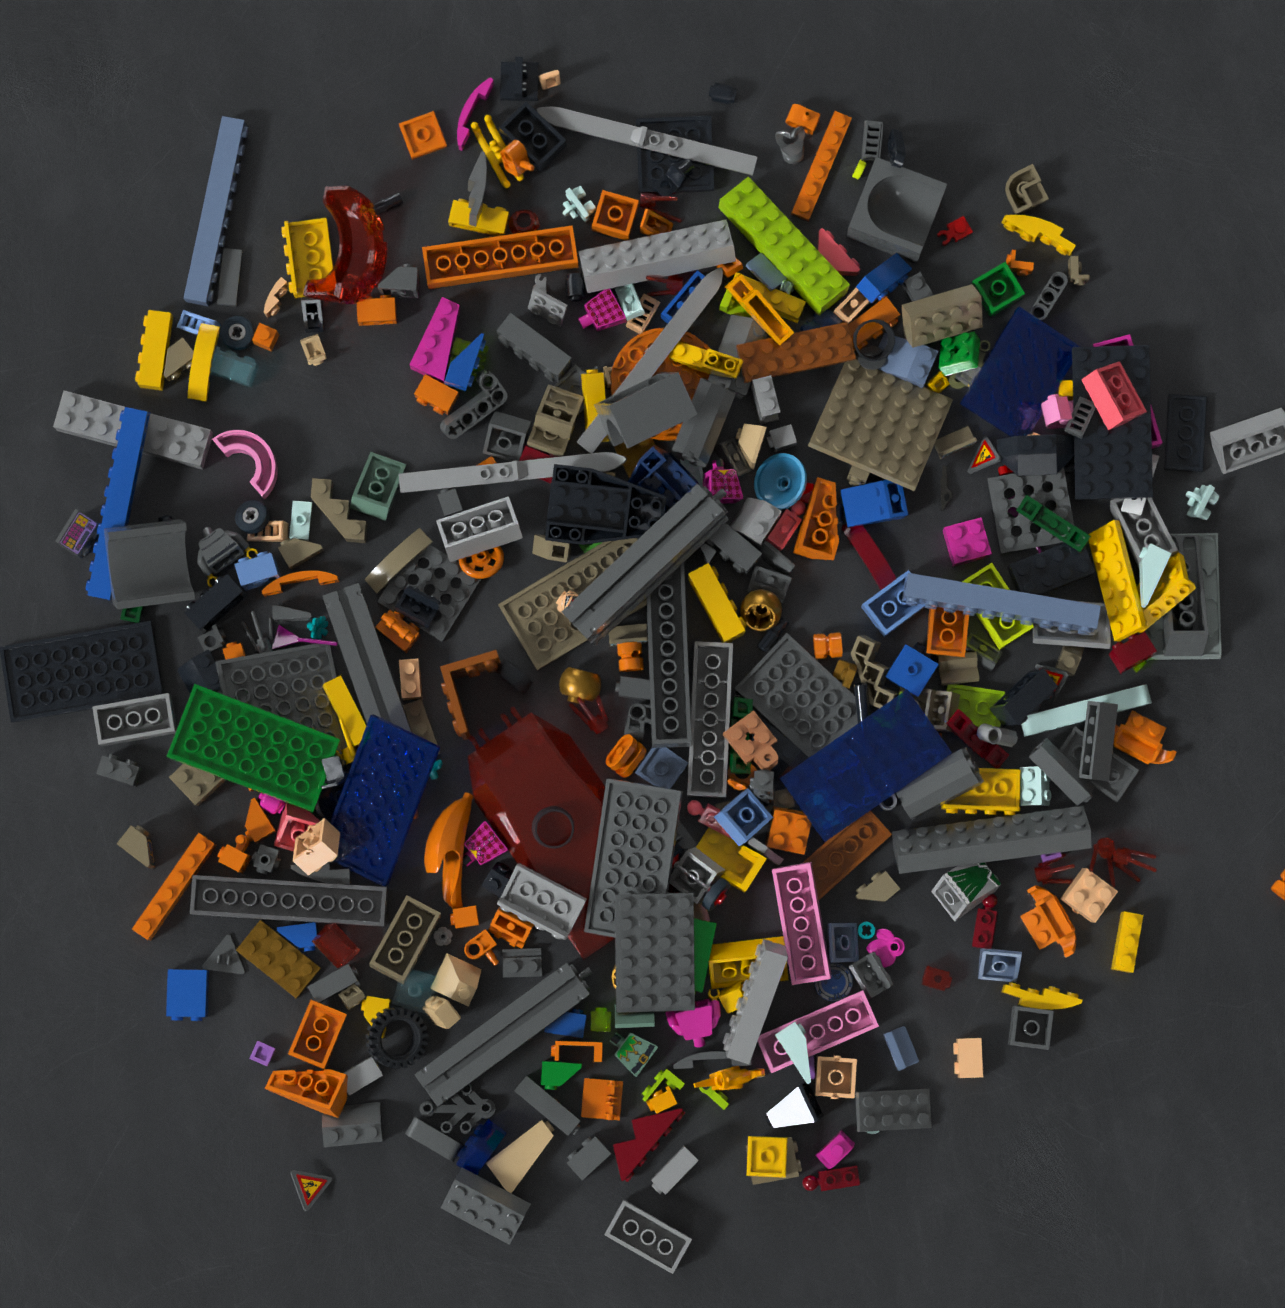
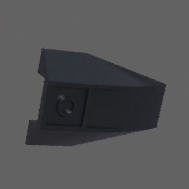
[545,464,666,545]

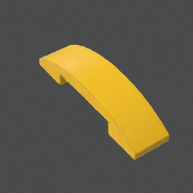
[188,323,220,402]

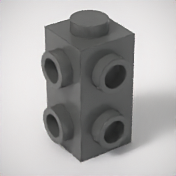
[750,769,775,806]

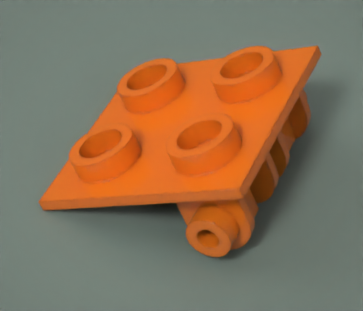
[581,1078,623,1120]

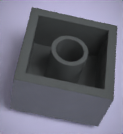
[1008,1006,1054,1050]

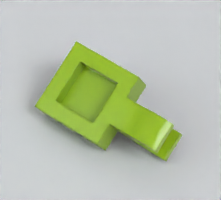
[699,1087,729,1110]

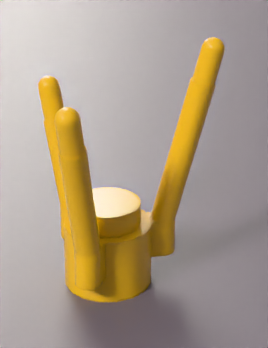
[335,719,360,765]

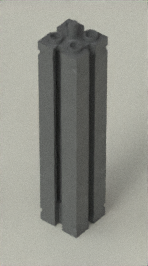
[562,484,729,646]
[322,583,422,781]
[414,963,592,1107]

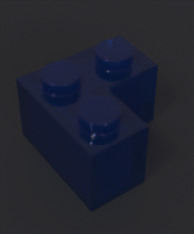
[456,1119,507,1175]

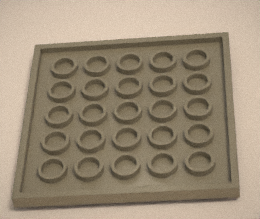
[808,358,953,491]

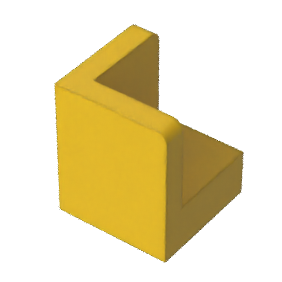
[1058,380,1073,400]
[719,981,744,1013]

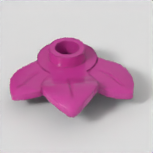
[866,929,905,968]

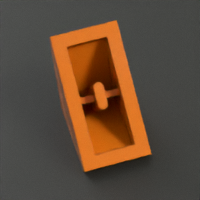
[640,209,674,236]

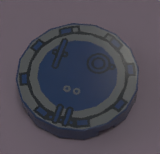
[814,963,853,1001]

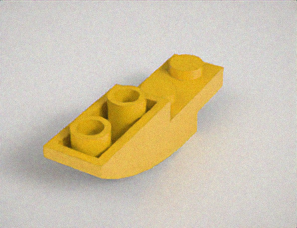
[1001,215,1076,256]
[668,341,744,378]
[1002,982,1082,1010]

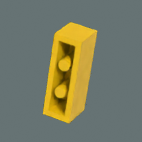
[448,199,509,236]
[1111,911,1143,973]

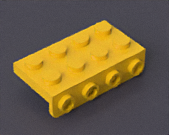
[281,218,336,298]
[1137,552,1196,633]
[941,768,1020,816]

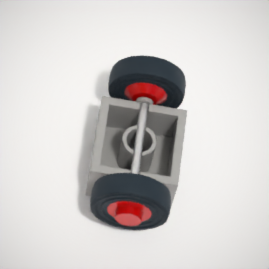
[670,843,731,911]

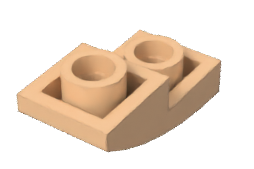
[264,277,289,318]

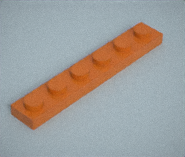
[791,111,852,221]

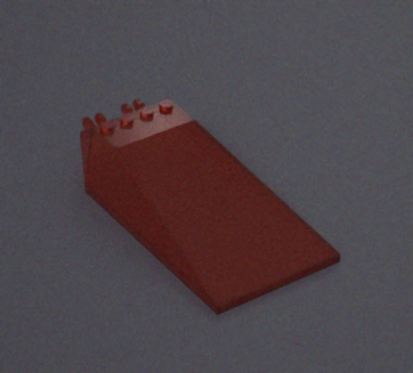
[467,706,678,960]

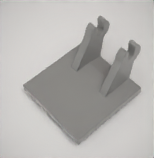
[528,274,568,327]

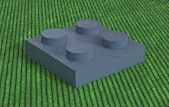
[635,747,688,789]

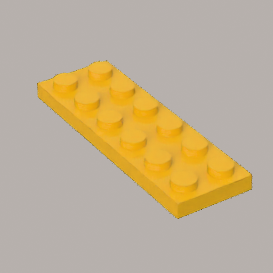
[1088,520,1147,641]

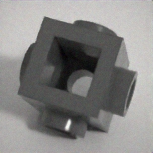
[251,844,281,875]

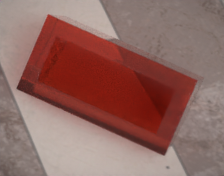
[312,923,360,969]

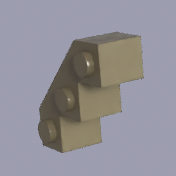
[311,478,368,543]
[851,635,899,712]

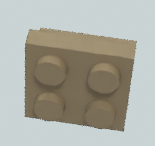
[527,384,584,457]

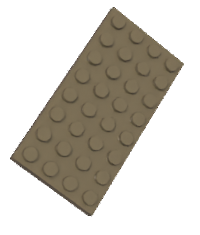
[498,538,647,671]

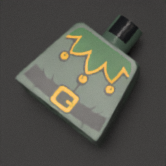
[610,1032,658,1077]

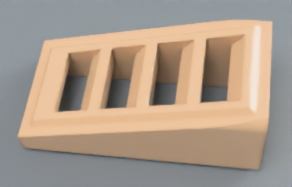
[539,70,560,90]
[626,294,661,334]
[247,521,289,542]

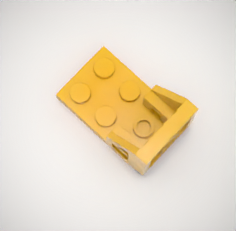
[696,827,767,893]

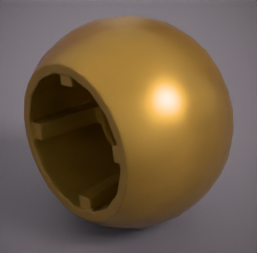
[740,589,782,631]
[559,667,601,705]

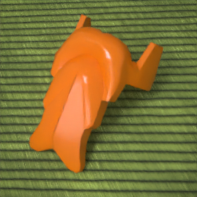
[727,764,757,791]

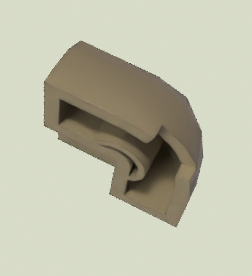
[1005,164,1049,215]

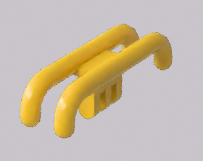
[471,115,524,188]

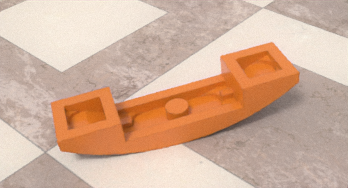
[262,571,339,597]

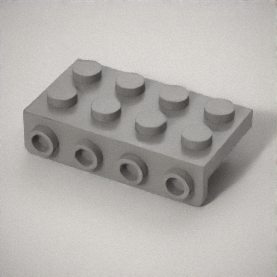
[1032,601,1111,649]
[497,863,587,940]

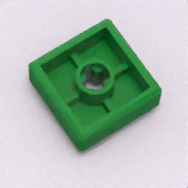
[939,331,980,376]

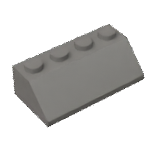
[1210,408,1285,474]

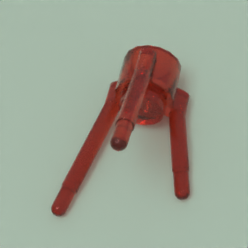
[640,192,682,222]
[646,274,683,296]
[569,695,609,734]
[1089,838,1119,888]
[1112,847,1157,882]
[1034,853,1075,884]

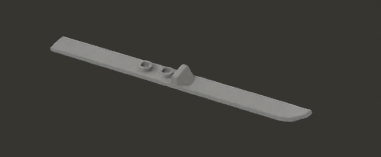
[536,107,757,176]
[577,268,723,454]
[399,452,627,493]

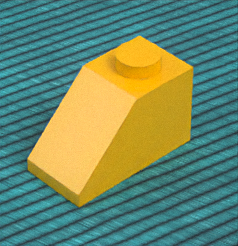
[361,996,391,1038]

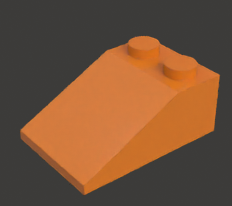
[926,607,969,657]
[288,1000,347,1069]

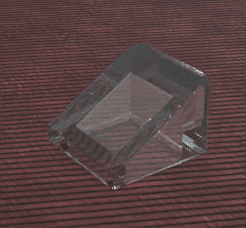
[955,366,983,388]

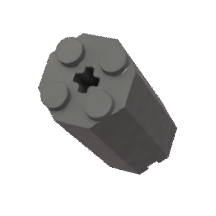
[670,378,736,467]
[893,748,984,820]

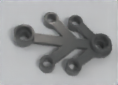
[420,1084,496,1134]

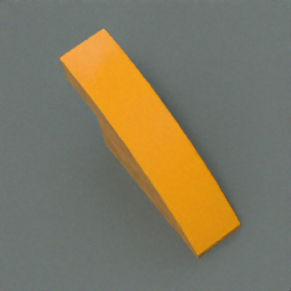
[725,274,794,345]

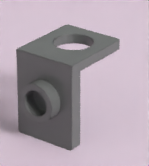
[198,624,227,652]

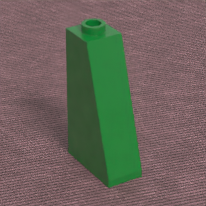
[694,918,717,995]

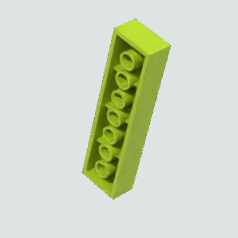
[718,177,850,316]

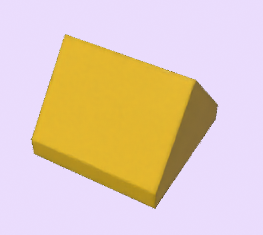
[925,371,949,393]

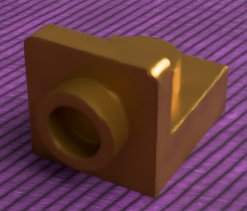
[833,659,857,688]

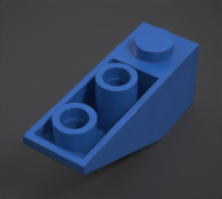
[444,333,486,391]

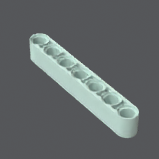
[1021,684,1152,737]

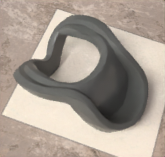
[775,126,805,164]

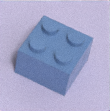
[234,551,281,591]
[714,788,773,846]

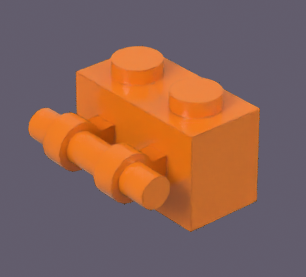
[375,610,421,653]
[217,835,252,874]
[488,907,535,949]

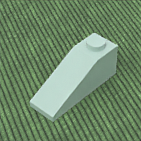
[1139,543,1171,608]
[775,1022,811,1084]

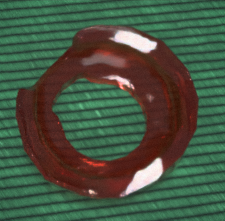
[509,210,540,234]

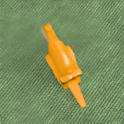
[693,1066,765,1090]

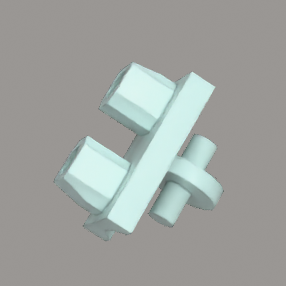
[563,186,596,222]
[1186,485,1219,520]

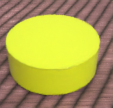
[852,160,866,179]

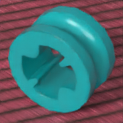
[857,922,875,939]

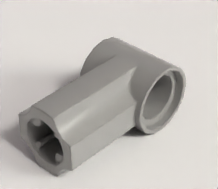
[977,723,1018,747]

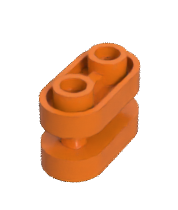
[606,734,646,778]

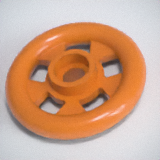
[458,546,504,579]

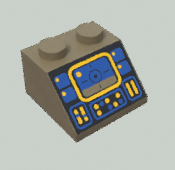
[117,825,155,869]

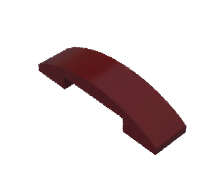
[842,523,897,590]
[946,709,1009,769]

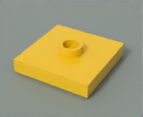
[746,1136,787,1178]

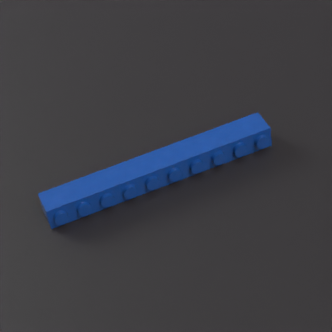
[86,407,151,600]

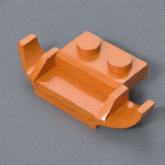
[1113,710,1177,764]
[1020,885,1076,957]

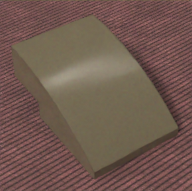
[899,687,960,732]

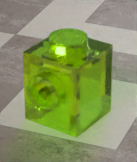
[591,1008,611,1031]

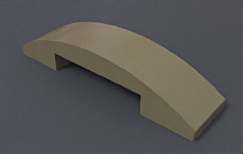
[365,528,433,594]

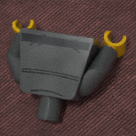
[197,527,258,587]

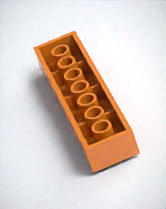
[422,225,578,289]

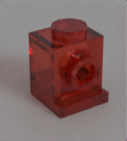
[921,966,952,991]

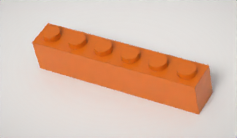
[132,833,217,941]

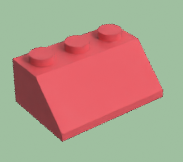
[1082,361,1147,430]

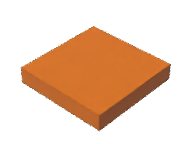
[399,111,447,160]

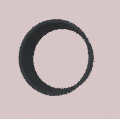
[853,319,895,361]
[532,806,574,849]

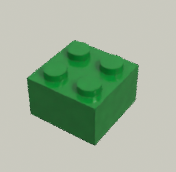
[972,262,1025,318]

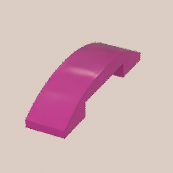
[457,78,494,151]

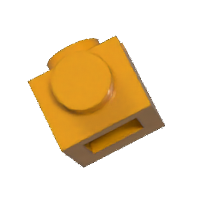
[646,1086,677,1114]

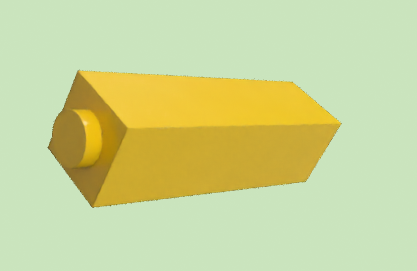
[581,369,609,442]
[323,676,372,749]

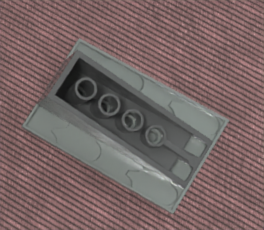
[1144,533,1221,660]

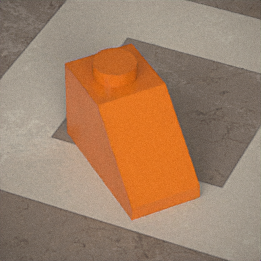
[245,797,277,843]

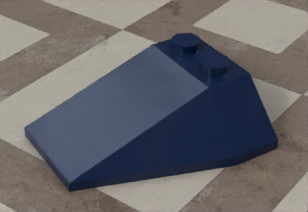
[628,445,700,514]

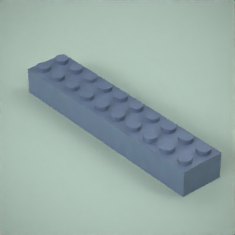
[902,573,1101,635]

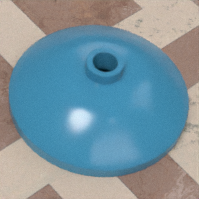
[754,453,807,510]

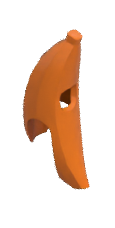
[424,793,474,909]

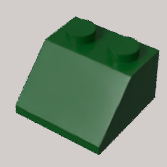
[541,1061,582,1090]

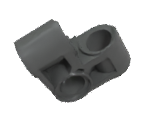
[624,703,651,742]

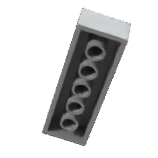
[723,939,788,1064]

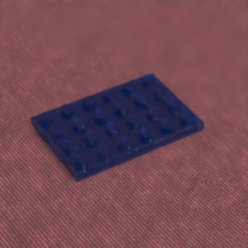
[960,307,1080,437]

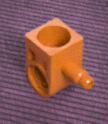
[785,104,821,135]
[500,139,534,177]
[464,929,499,965]

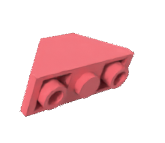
[818,228,860,276]

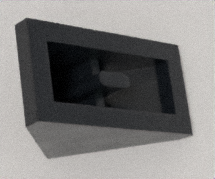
[301,298,324,333]

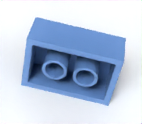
[861,570,925,637]

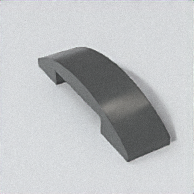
[673,1051,751,1069]

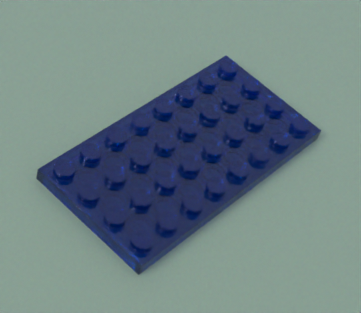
[780,690,952,842]
[330,714,440,887]

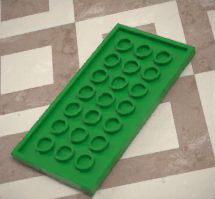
[166,684,340,812]

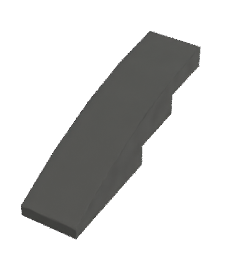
[468,151,487,227]

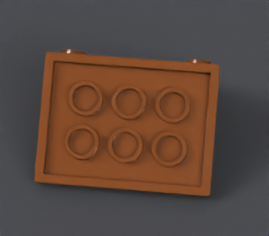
[440,650,501,740]

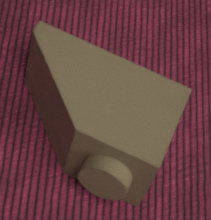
[278,538,324,570]
[1055,646,1084,677]

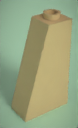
[486,1120,554,1193]

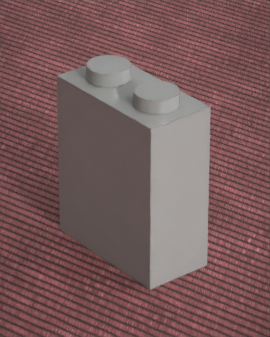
[651,1146,699,1195]

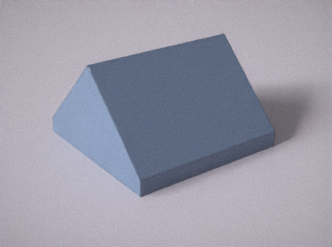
[827,923,859,963]
[978,948,1022,983]

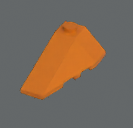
[793,477,839,560]
[265,1069,348,1118]

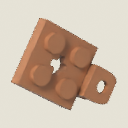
[723,711,778,770]

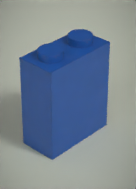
[166,969,209,1021]

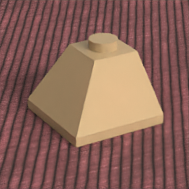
[736,424,767,470]
[430,953,482,1006]

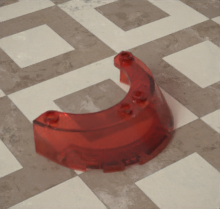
[303,186,387,304]

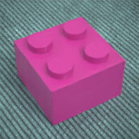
[942,517,992,567]

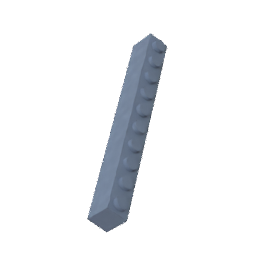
[184,116,248,306]

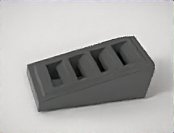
[861,120,884,162]
[1064,396,1096,439]
[272,605,313,622]

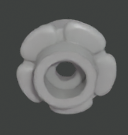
[433,927,453,946]

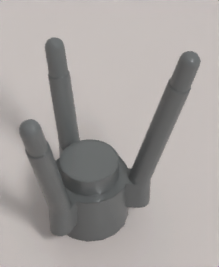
[241,611,274,654]

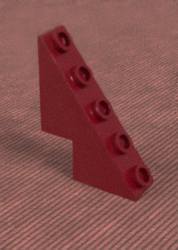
[613,1108,685,1182]

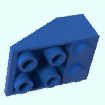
[840,480,908,527]

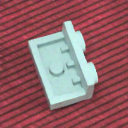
[1020,766,1051,806]

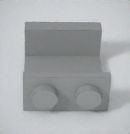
[751,376,780,425]

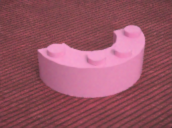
[1041,394,1074,429]
[212,430,278,500]

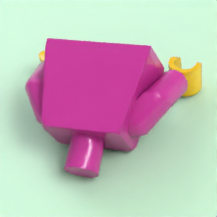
[665,989,721,1047]

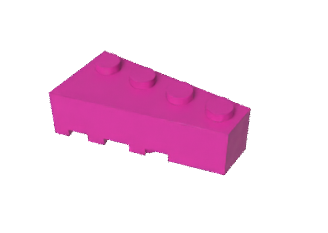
[410,297,461,384]

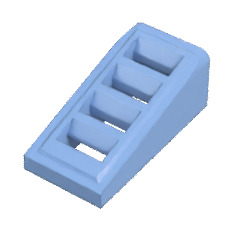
[177,310,221,335]

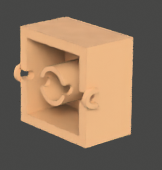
[293,818,340,875]
[1060,868,1118,923]
[814,1055,857,1099]

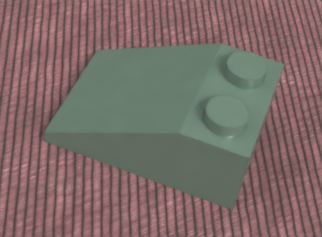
[350,452,406,521]
[615,1005,655,1028]

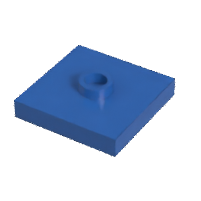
[885,644,939,697]

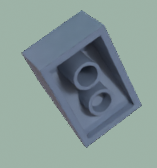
[878,333,938,388]

